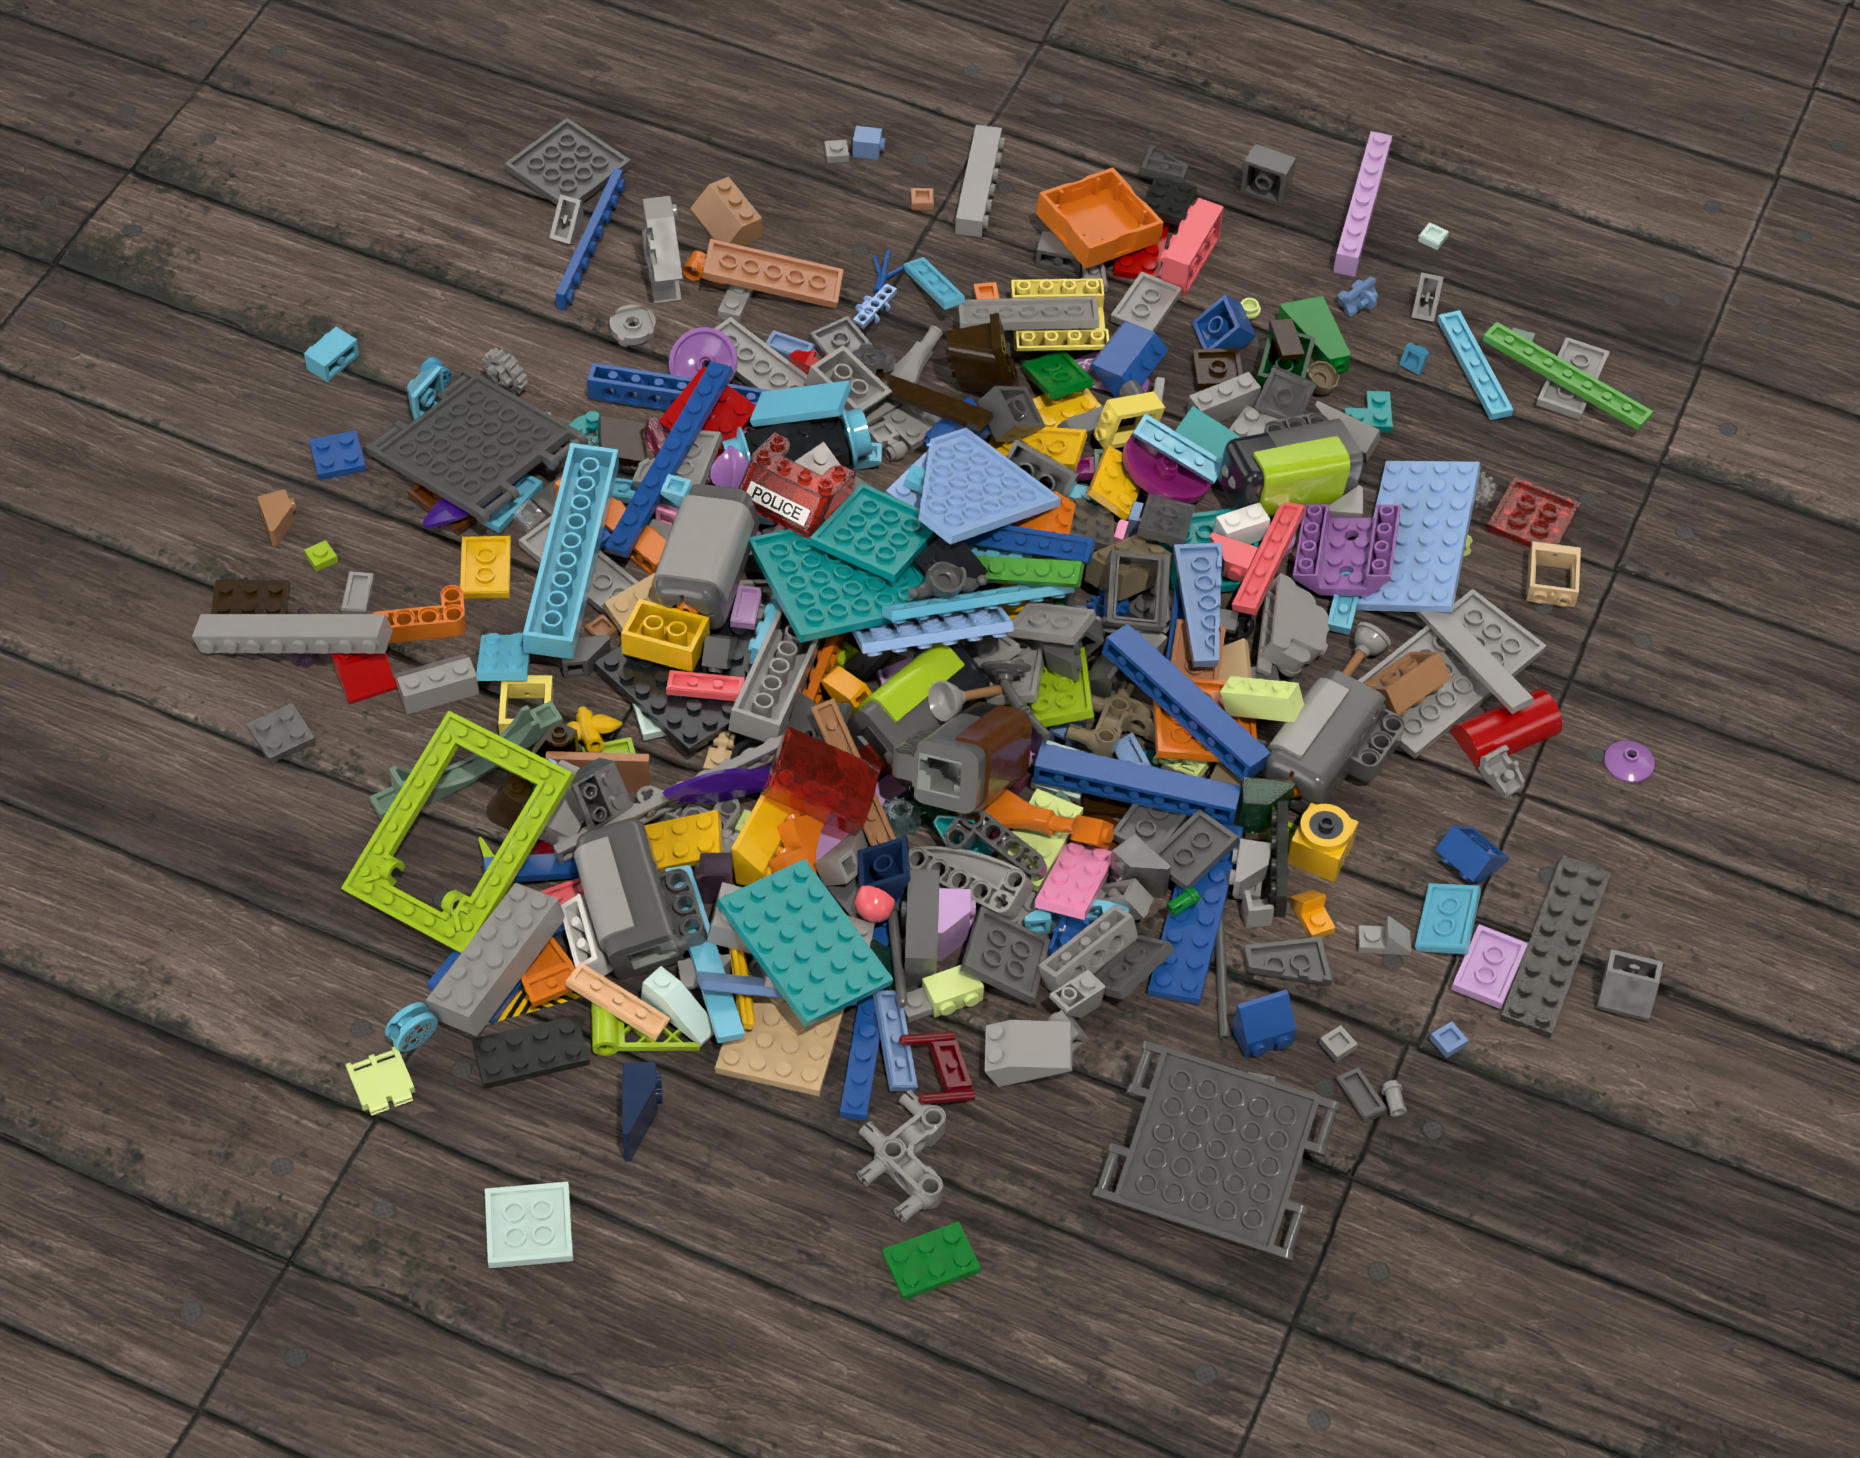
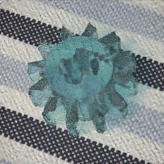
[882,795,921,837]

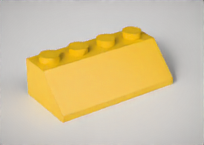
[731,775,793,886]

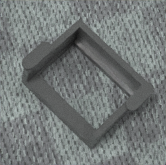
[1102,549,1171,633]

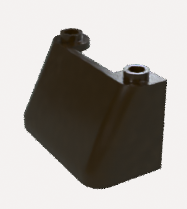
[487,724,579,831]

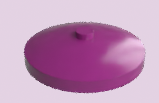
[1122,435,1212,504]

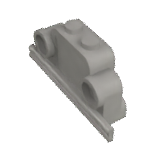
[1256,573,1329,677]

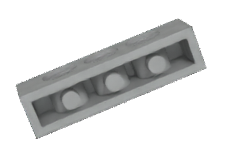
[1038,904,1139,992]

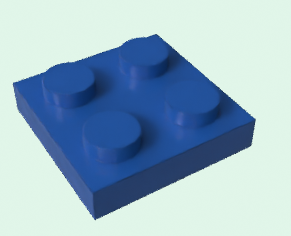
[309,430,366,481]

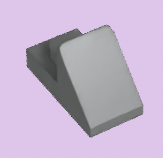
[1357,916,1411,955]

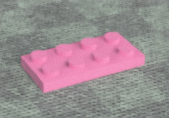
[1035,841,1112,920]

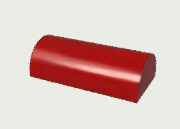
[1450,689,1562,769]

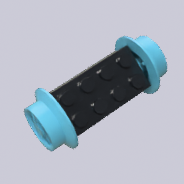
[721,408,872,487]

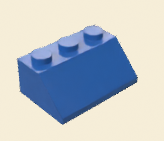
[1090,321,1169,398]

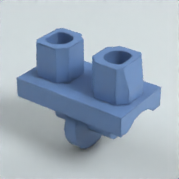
[1337,277,1378,317]

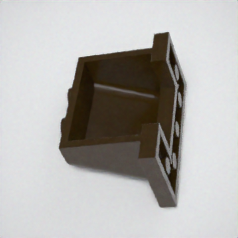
[946,313,1019,394]

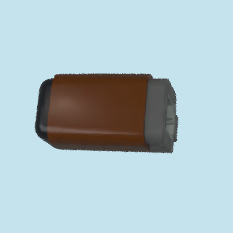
[892,701,1032,814]

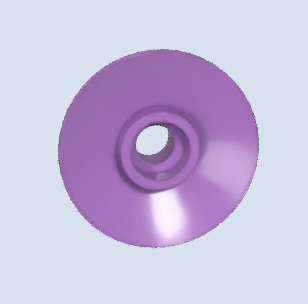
[1604,741,1655,783]

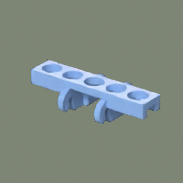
[853,283,897,329]

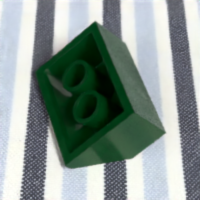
[1256,330,1316,393]

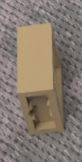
[1526,541,1581,607]

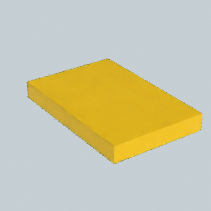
[460,536,511,599]

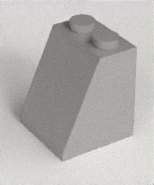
[539,759,587,844]

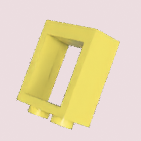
[1093,392,1165,449]
[498,675,554,734]

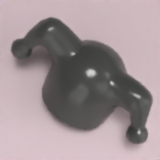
[908,561,987,600]

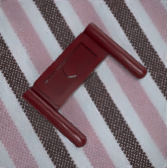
[899,1031,975,1105]

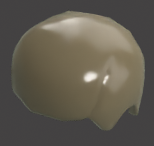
[1305,361,1340,395]

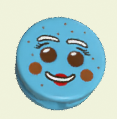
[385,1002,438,1052]

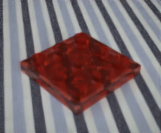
[1486,476,1581,548]

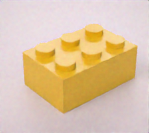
[621,599,710,672]

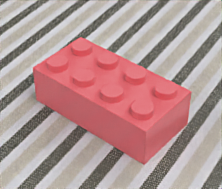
[1158,198,1224,297]

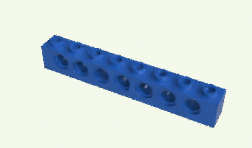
[587,363,773,427]

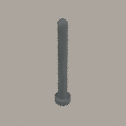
[888,903,908,1007]

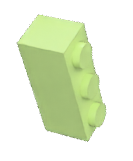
[1220,676,1304,722]

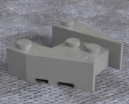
[642,196,683,304]

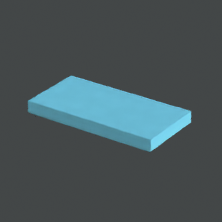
[750,381,852,427]

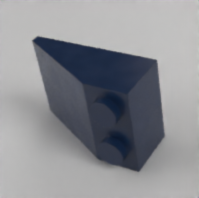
[623,1062,663,1162]

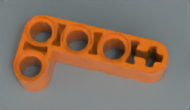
[372,585,467,643]

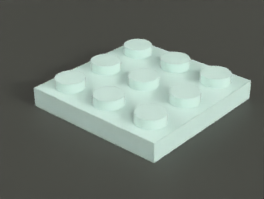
[485,1182,573,1268]

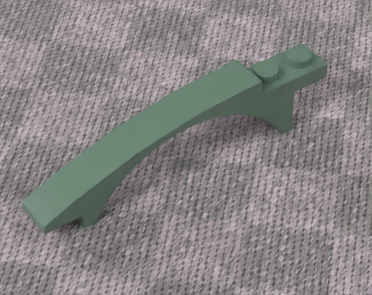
[369,701,563,821]

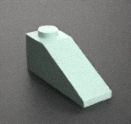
[641,966,715,1047]

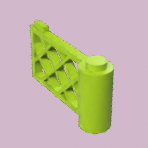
[591,1001,700,1056]

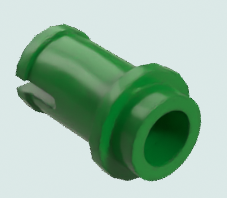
[1166,887,1201,917]

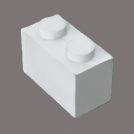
[1214,502,1270,544]

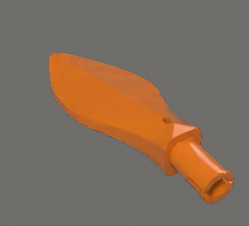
[957,790,1079,836]

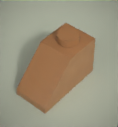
[257,489,297,547]

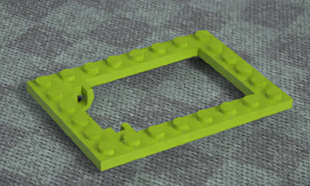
[341,710,575,953]

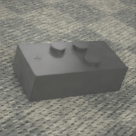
[900,869,940,987]

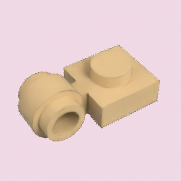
[703,731,736,770]

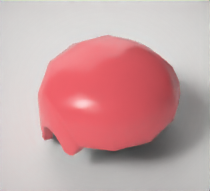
[854,886,895,923]

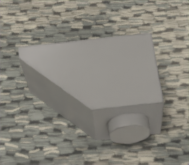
[1096,878,1154,920]

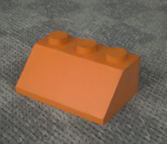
[1013,491,1076,560]

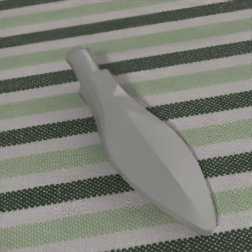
[863,325,943,426]

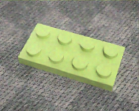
[997,788,1083,892]

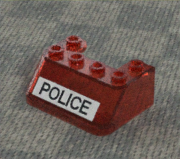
[738,432,856,538]

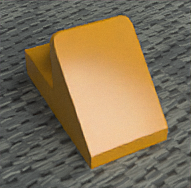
[1288,890,1335,938]

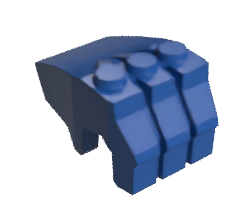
[1048,915,1091,956]

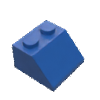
[1192,294,1256,351]
[1435,825,1510,883]
[1232,990,1296,1058]

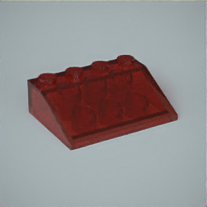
[761,726,881,836]

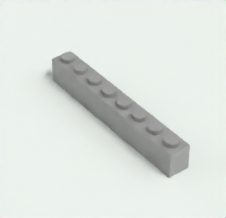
[192,614,393,654]

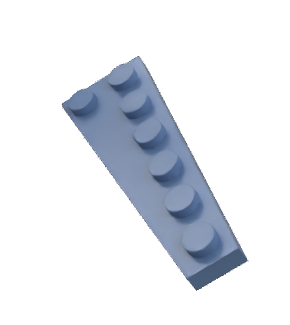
[1173,543,1222,667]

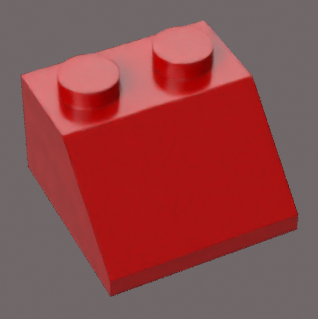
[331,652,397,705]

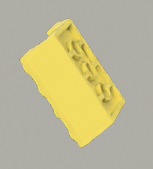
[1011,278,1109,351]

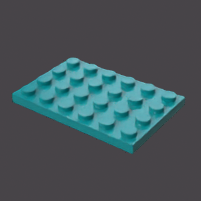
[716,859,894,1027]

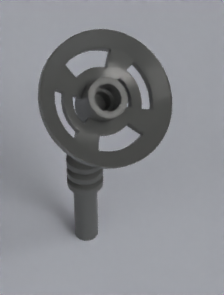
[981,660,1051,741]

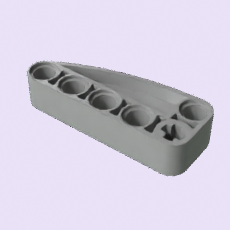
[909,846,1033,920]

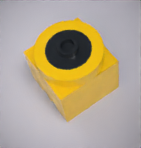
[1288,803,1358,883]

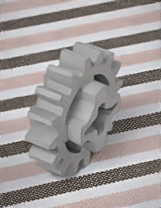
[482,348,528,395]

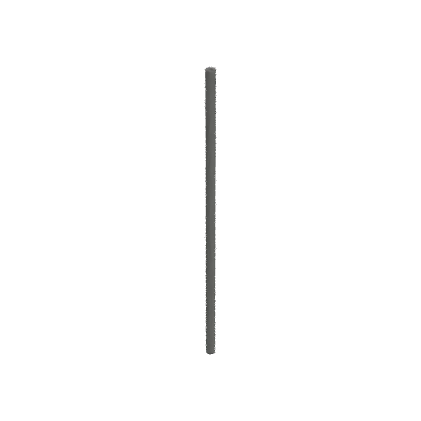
[1206,762,1230,1040]

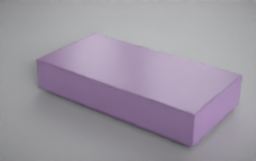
[730,585,763,630]

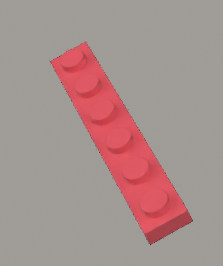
[1232,502,1305,615]

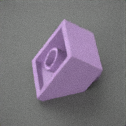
[937,888,976,961]

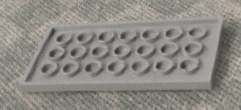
[1358,589,1547,759]

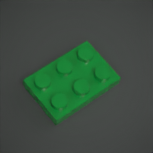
[1022,350,1093,400]
[882,1221,981,1301]

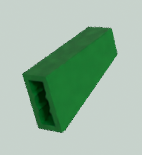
[1277,296,1351,373]

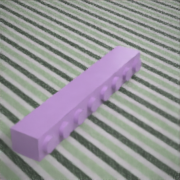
[1333,131,1392,277]

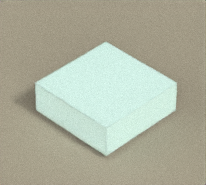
[1418,222,1449,250]

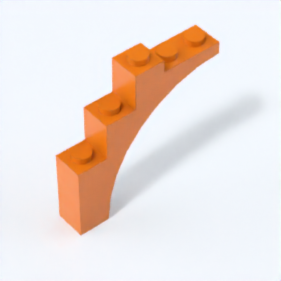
[768,779,850,875]

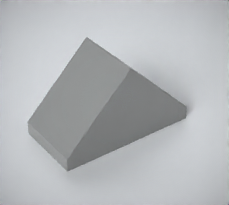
[549,194,584,244]
[1412,272,1444,322]
[1329,485,1363,518]

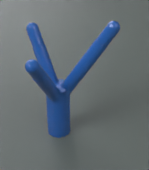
[872,249,904,294]

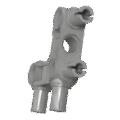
[856,1090,946,1223]

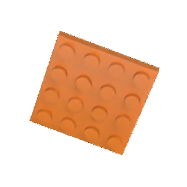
[1153,678,1257,763]

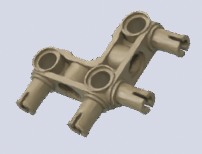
[1066,682,1155,758]

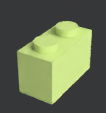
[922,965,984,1018]

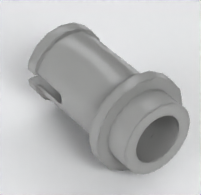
[1381,1080,1407,1117]

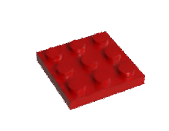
[659,367,756,463]

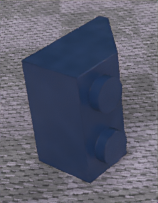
[858,836,911,902]

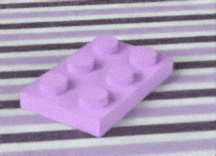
[1451,924,1528,1009]

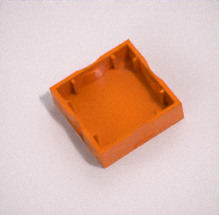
[1036,167,1164,269]

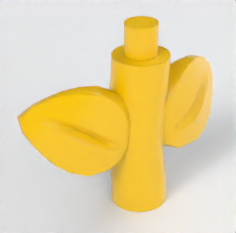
[566,707,623,753]

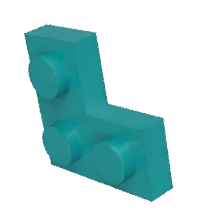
[1344,391,1393,433]

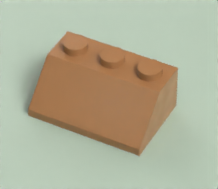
[690,176,762,246]
[1364,652,1451,716]

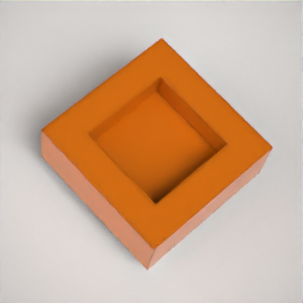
[973,282,1000,299]

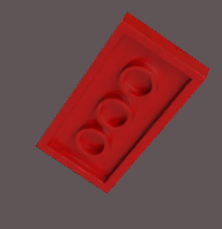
[1113,222,1170,280]

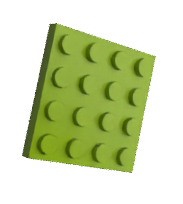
[988,647,1094,730]

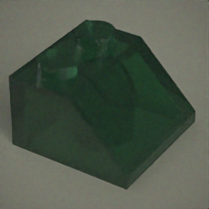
[1237,777,1295,834]

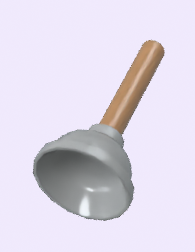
[1342,622,1391,676]
[928,680,1003,721]

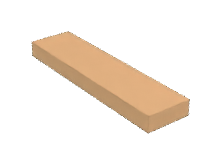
[565,962,671,1041]

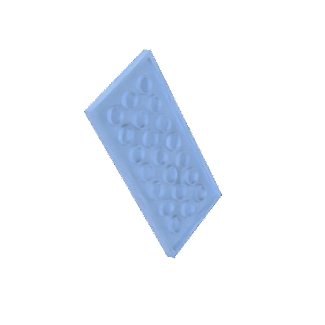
[1356,461,1481,613]

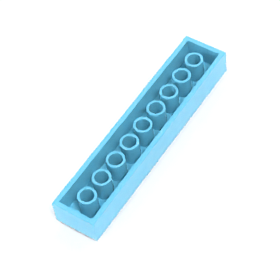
[523,443,619,659]

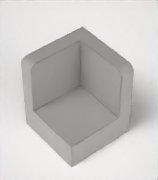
[1241,890,1274,928]

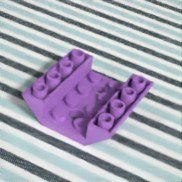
[1293,504,1401,596]

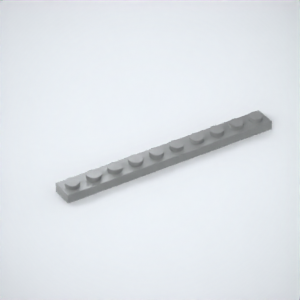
[553,734,789,865]

